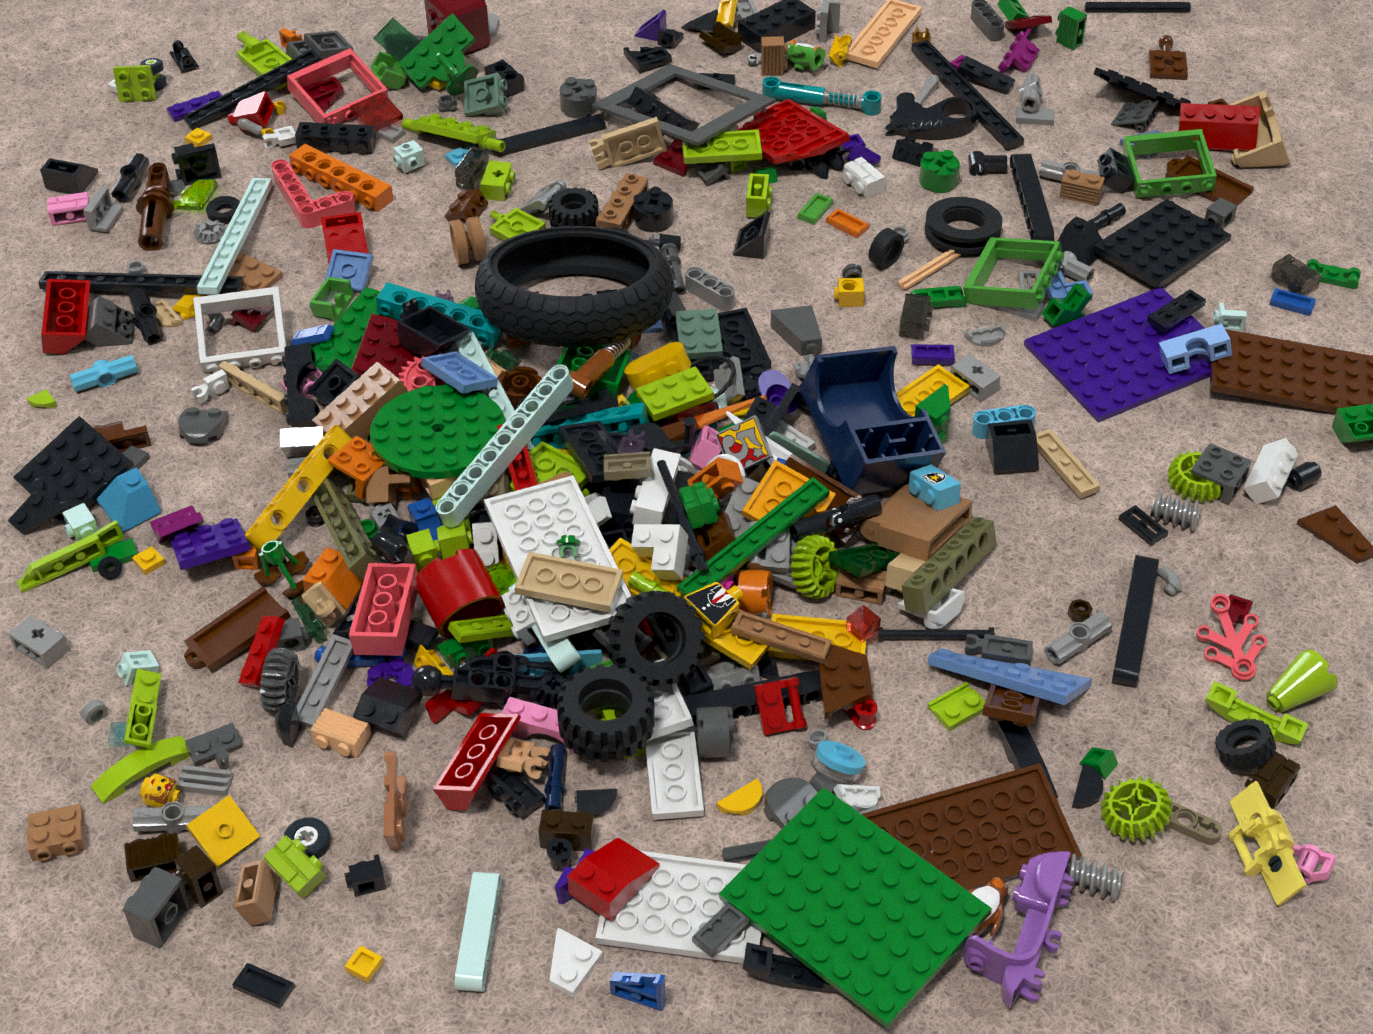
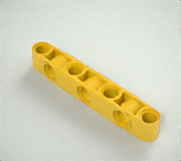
[245,424,352,552]

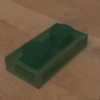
[291,597,328,644]

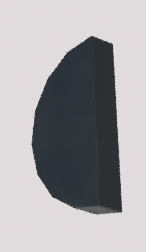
[1072,763,1103,809]

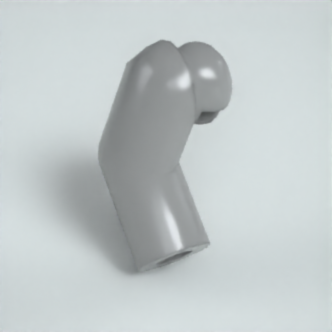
[747,52,761,66]
[1157,565,1181,596]

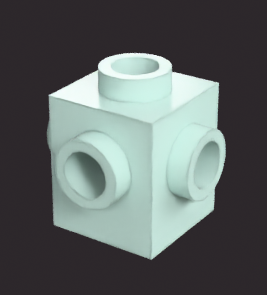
[393,140,425,173]

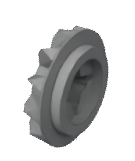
[194,219,226,243]

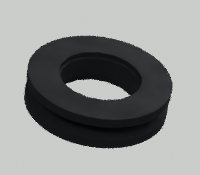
[924,197,1003,254]

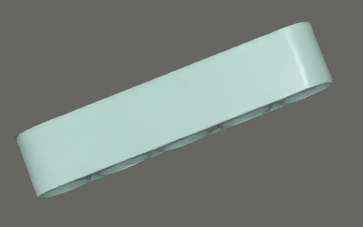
[509,582,581,673]
[455,872,501,992]

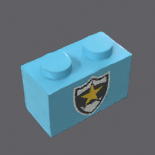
[909,464,961,511]

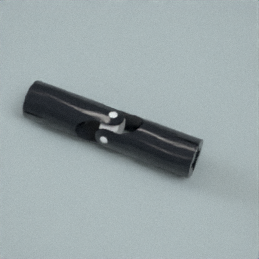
[790,494,882,543]

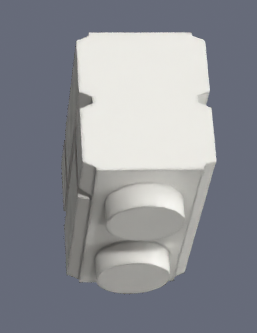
[843,157,886,199]

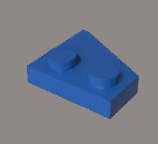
[610,972,666,1011]

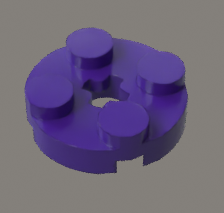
[367,658,415,688]

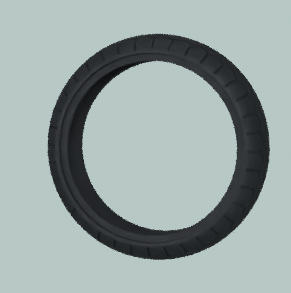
[475,226,673,347]

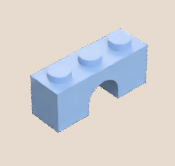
[1159,324,1232,374]

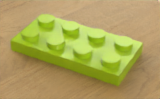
[682,130,762,164]

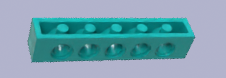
[376,282,503,348]
[530,402,649,449]

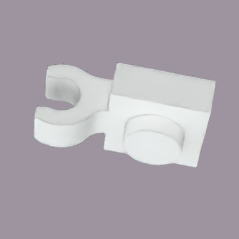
[262,126,296,150]
[191,369,230,403]

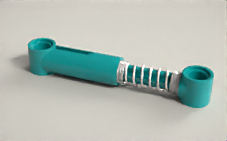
[762,76,882,116]

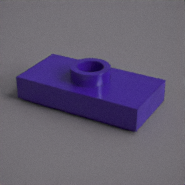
[911,344,955,365]

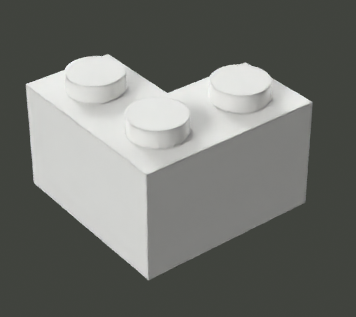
[631,524,688,580]

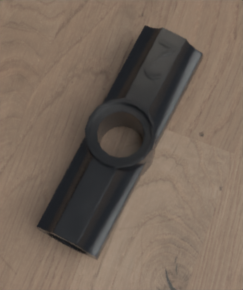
[111,153,150,202]
[129,289,163,345]

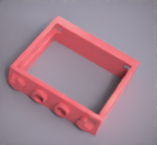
[287,48,388,124]

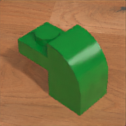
[1041,283,1092,327]

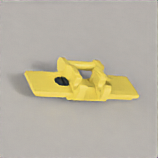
[1228,781,1307,906]

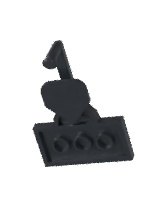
[558,417,696,483]

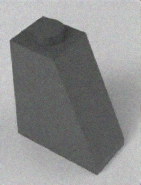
[770,305,822,356]

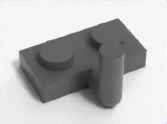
[185,722,242,770]

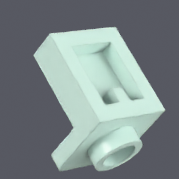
[1213,303,1247,332]
[117,650,159,686]

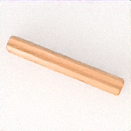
[898,250,961,290]

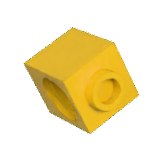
[834,278,864,307]

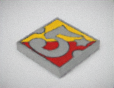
[715,415,773,471]

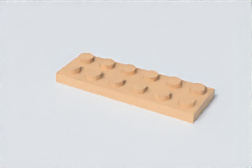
[846,0,922,68]

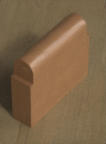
[860,484,972,561]

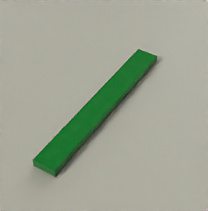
[676,477,830,597]

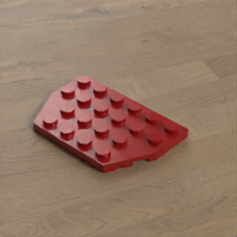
[739,99,850,164]

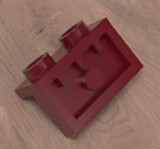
[230,288,274,332]

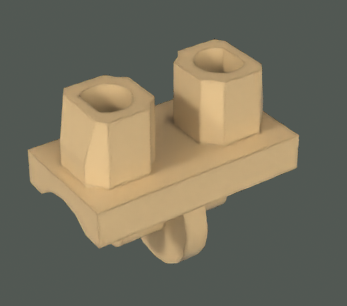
[302,581,346,628]

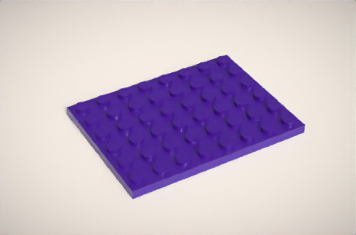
[1024,287,1210,423]

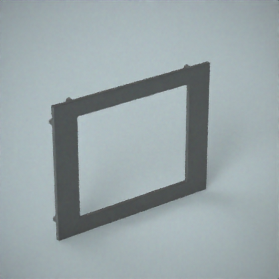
[592,64,775,146]

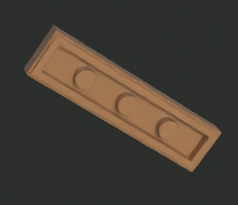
[731,610,832,664]

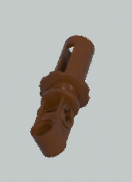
[136,162,174,251]

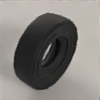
[206,196,240,225]

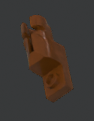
[94,421,152,453]

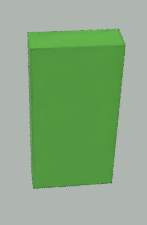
[797,193,833,225]

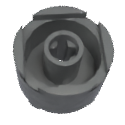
[559,77,597,118]
[696,706,735,758]

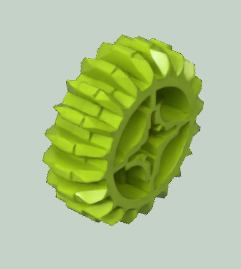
[1167,450,1222,504]
[790,535,839,599]
[1101,775,1173,843]

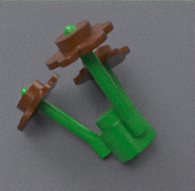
[254,540,309,597]

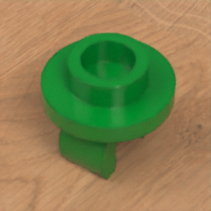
[556,535,580,559]

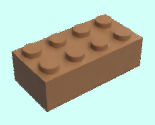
[312,362,408,440]

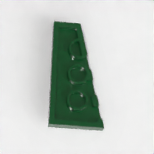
[828,543,901,578]

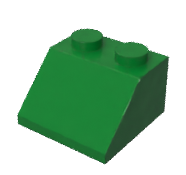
[915,384,951,444]

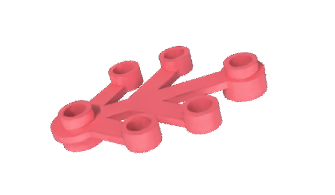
[1196,594,1267,681]

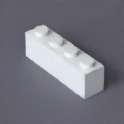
[630,448,681,524]

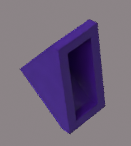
[634,9,667,41]

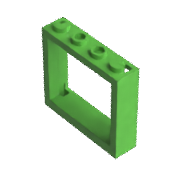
[1123,129,1217,198]
[963,237,1064,309]

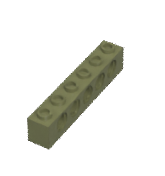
[312,478,382,581]
[901,517,997,614]

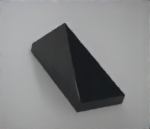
[681,9,718,32]

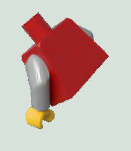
[228,91,286,143]

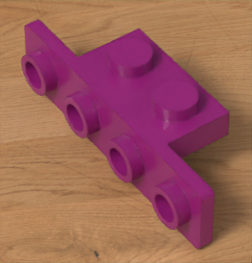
[997,27,1040,73]

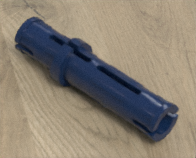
[544,744,566,810]

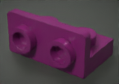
[150,505,204,543]

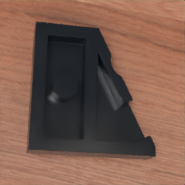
[8,486,67,535]

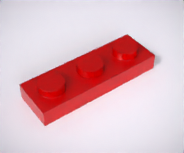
[238,616,285,687]

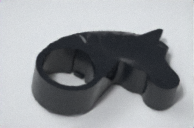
[885,92,977,140]

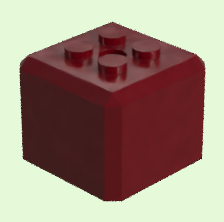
[424,0,490,55]

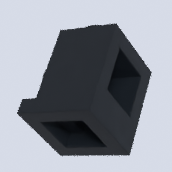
[344,854,386,897]

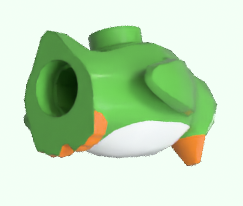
[784,39,826,71]

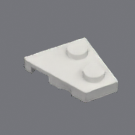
[549,928,603,997]

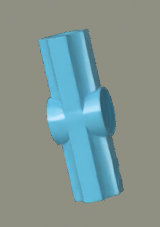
[69,355,138,392]

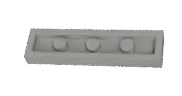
[297,634,353,728]

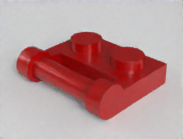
[753,677,807,735]

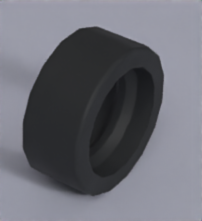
[868,228,904,269]

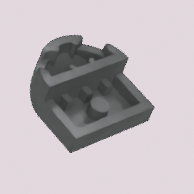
[178,407,228,443]
[764,778,818,829]

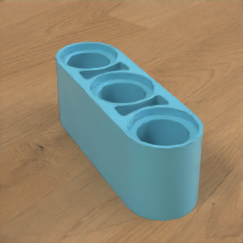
[972,405,1036,439]

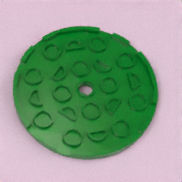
[370,384,506,479]

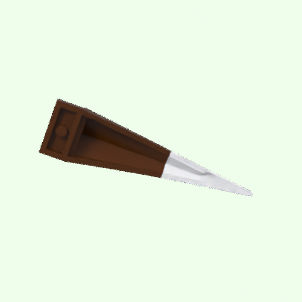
[726,411,865,545]

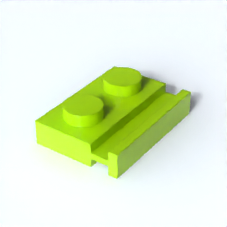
[927,682,985,732]

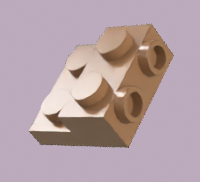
[27,803,86,861]

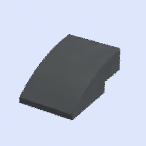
[286,31,353,60]

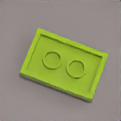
[636,366,715,421]

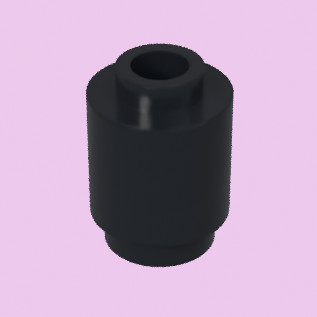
[1287,462,1322,491]

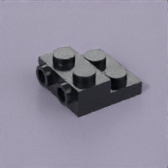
[171,143,222,186]

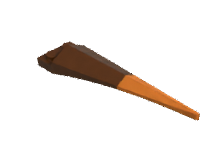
[661,395,767,441]

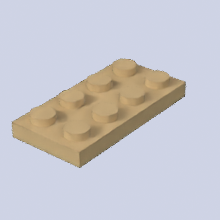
[514,552,623,613]

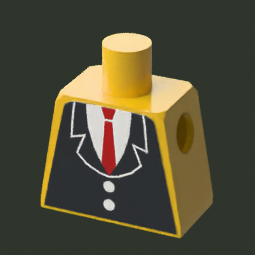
[684,582,743,640]

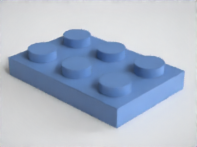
[421,351,498,394]

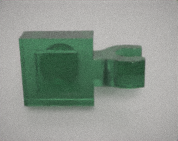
[486,347,521,372]

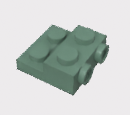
[464,73,508,117]

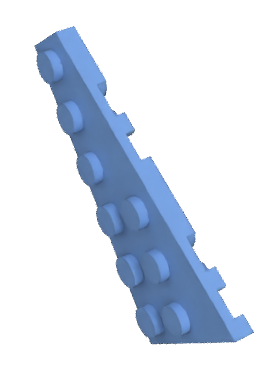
[927,649,1092,705]

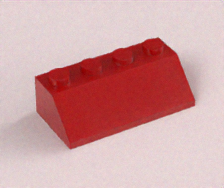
[1178,103,1260,151]
[41,279,91,354]
[433,713,521,811]

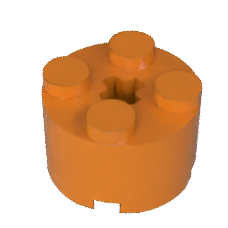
[736,569,773,617]

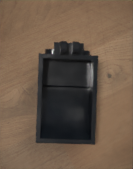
[397,298,472,355]

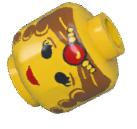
[139,773,180,808]

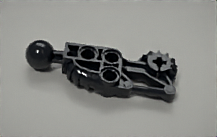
[412,650,572,709]

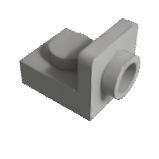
[368,503,400,531]

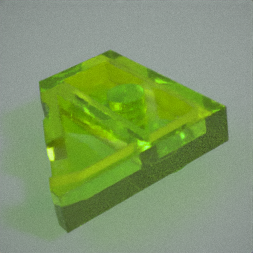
[170,180,218,211]

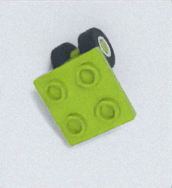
[113,58,166,102]

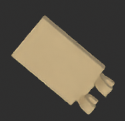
[589,117,667,170]

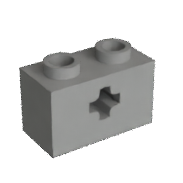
[951,354,1001,403]
[9,616,69,669]

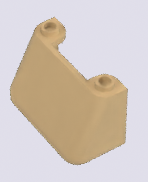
[1229,90,1291,168]

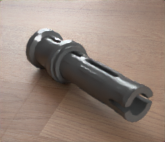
[660,243,686,295]

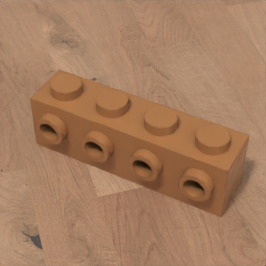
[596,173,649,230]

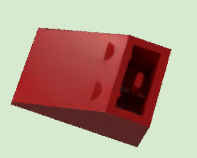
[321,212,368,264]

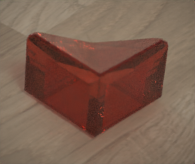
[846,605,881,642]

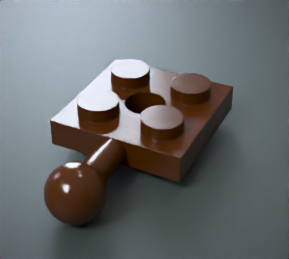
[1148,35,1188,80]

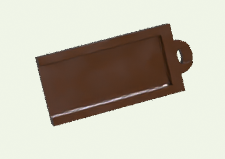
[1165,155,1254,206]
[184,586,291,673]

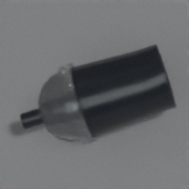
[645,232,681,252]

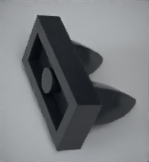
[805,145,845,180]

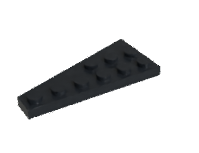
[1093,67,1191,110]

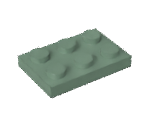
[675,309,723,359]

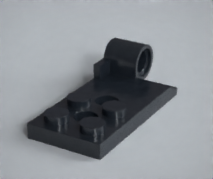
[516,389,619,423]

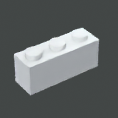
[1244,438,1298,504]

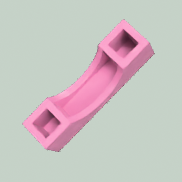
[501,697,585,756]

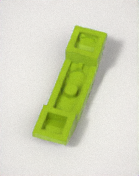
[1205,681,1308,745]
[91,736,190,805]

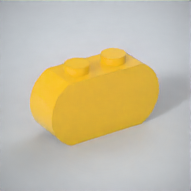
[624,342,691,392]

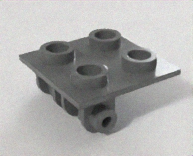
[1111,100,1159,133]

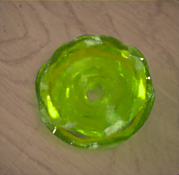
[488,562,514,592]

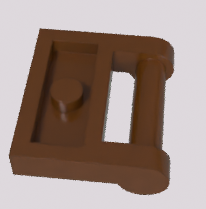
[693,510,735,561]

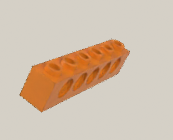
[289,144,393,212]

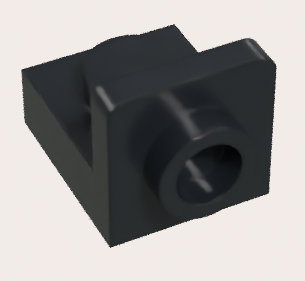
[658,29,684,49]

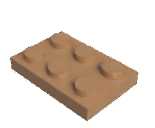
[228,252,283,291]

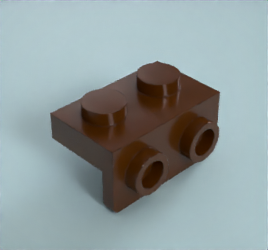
[445,188,488,222]

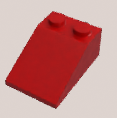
[567,837,660,922]

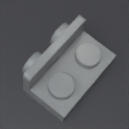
[704,660,760,691]

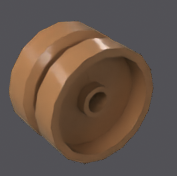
[449,216,486,265]

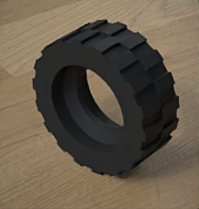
[1215,719,1276,771]

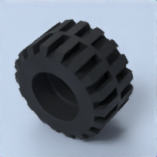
[549,187,599,227]

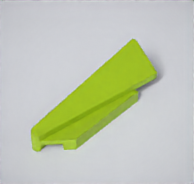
[16,520,125,593]

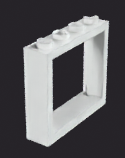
[193,287,287,373]

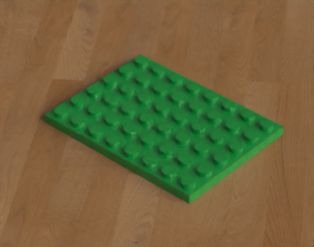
[719,787,992,1029]

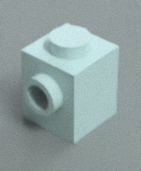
[63,503,98,541]

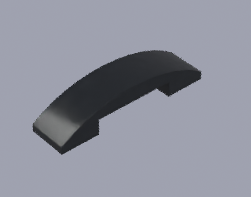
[742,942,840,993]

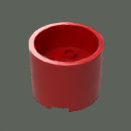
[415,548,504,638]

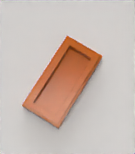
[826,208,870,238]

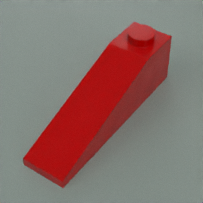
[497,424,538,491]

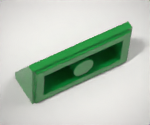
[997,0,1029,21]

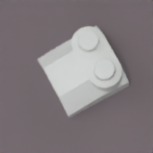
[897,588,965,630]

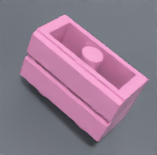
[47,192,90,226]
[690,425,721,470]

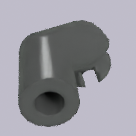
[207,313,224,334]

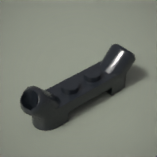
[370,514,417,563]

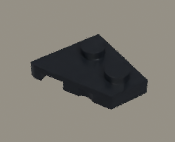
[623,47,672,72]

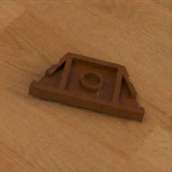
[818,644,873,719]

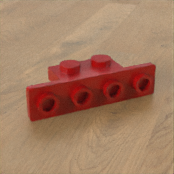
[425,647,498,723]

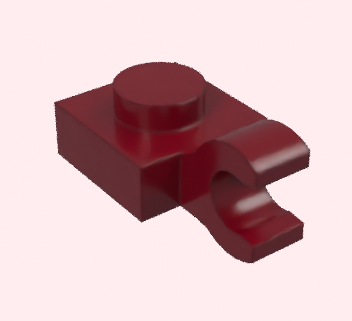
[1223,594,1253,633]

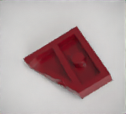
[303,76,344,112]

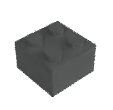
[123,867,191,949]

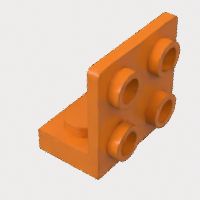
[328,436,386,500]

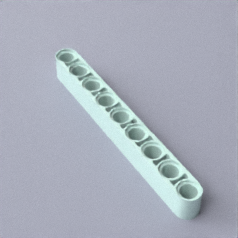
[436,365,574,528]

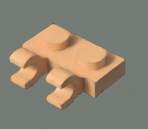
[496,737,550,779]

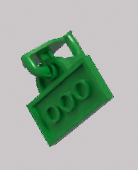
[398,13,479,96]

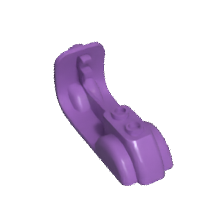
[963,851,1074,1008]

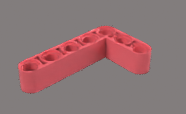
[271,159,355,228]

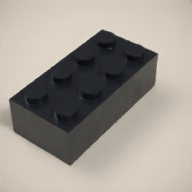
[738,0,816,53]

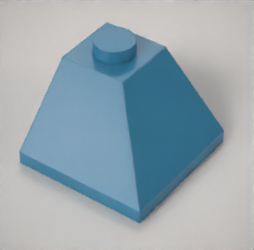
[97,467,161,533]

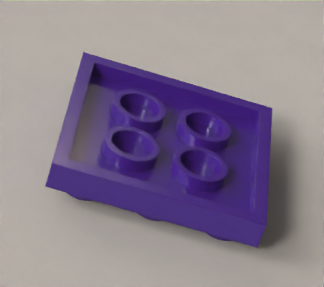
[169,518,250,570]

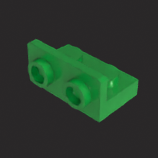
[437,637,494,669]

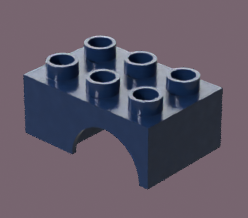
[800,346,946,494]

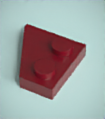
[653,140,688,177]

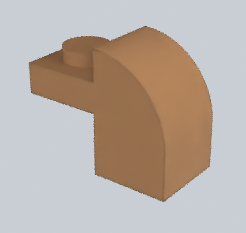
[366,466,418,507]

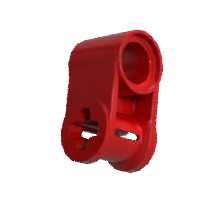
[842,699,878,730]

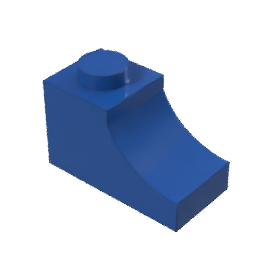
[408,497,442,546]

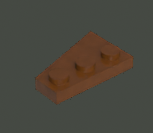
[1296,505,1373,564]

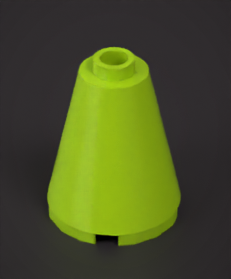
[1266,649,1338,712]

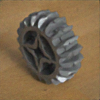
[259,648,300,714]

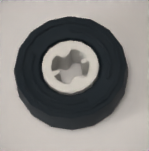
[284,817,331,859]

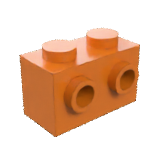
[687,457,743,502]

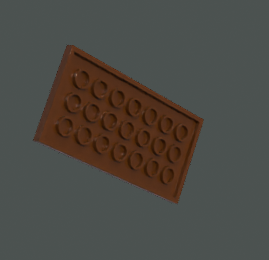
[1210,329,1373,414]
[862,763,1082,890]

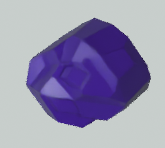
[846,142,881,166]

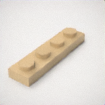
[218,361,288,415]
[1036,429,1100,499]

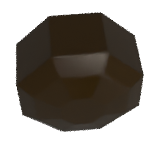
[1068,599,1093,622]

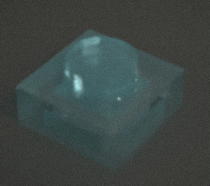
[108,722,135,747]

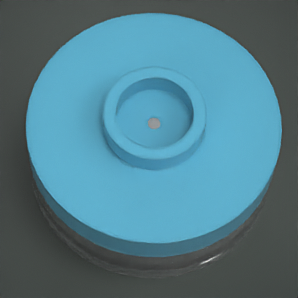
[811,741,866,785]

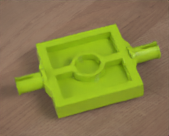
[489,208,546,241]

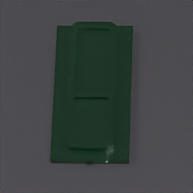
[373,17,421,62]

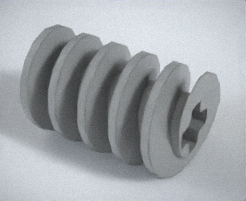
[1150,491,1202,532]
[1067,854,1125,901]

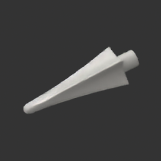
[916,75,939,104]

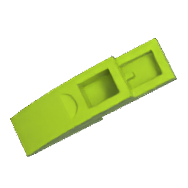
[124,669,162,748]

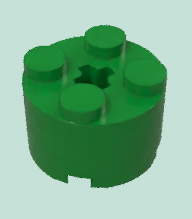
[919,150,960,193]

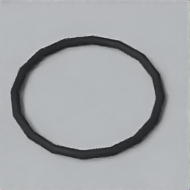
[689,355,736,408]

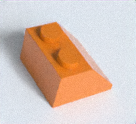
[302,547,364,610]

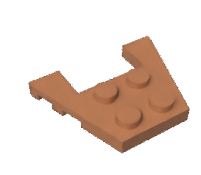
[383,752,408,850]

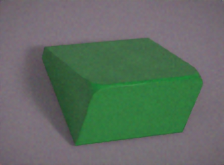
[753,167,777,184]
[1079,747,1118,780]

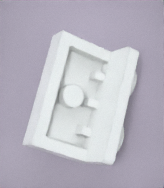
[502,588,536,645]

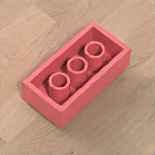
[349,563,418,656]

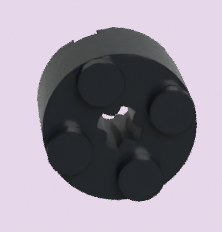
[633,187,673,233]

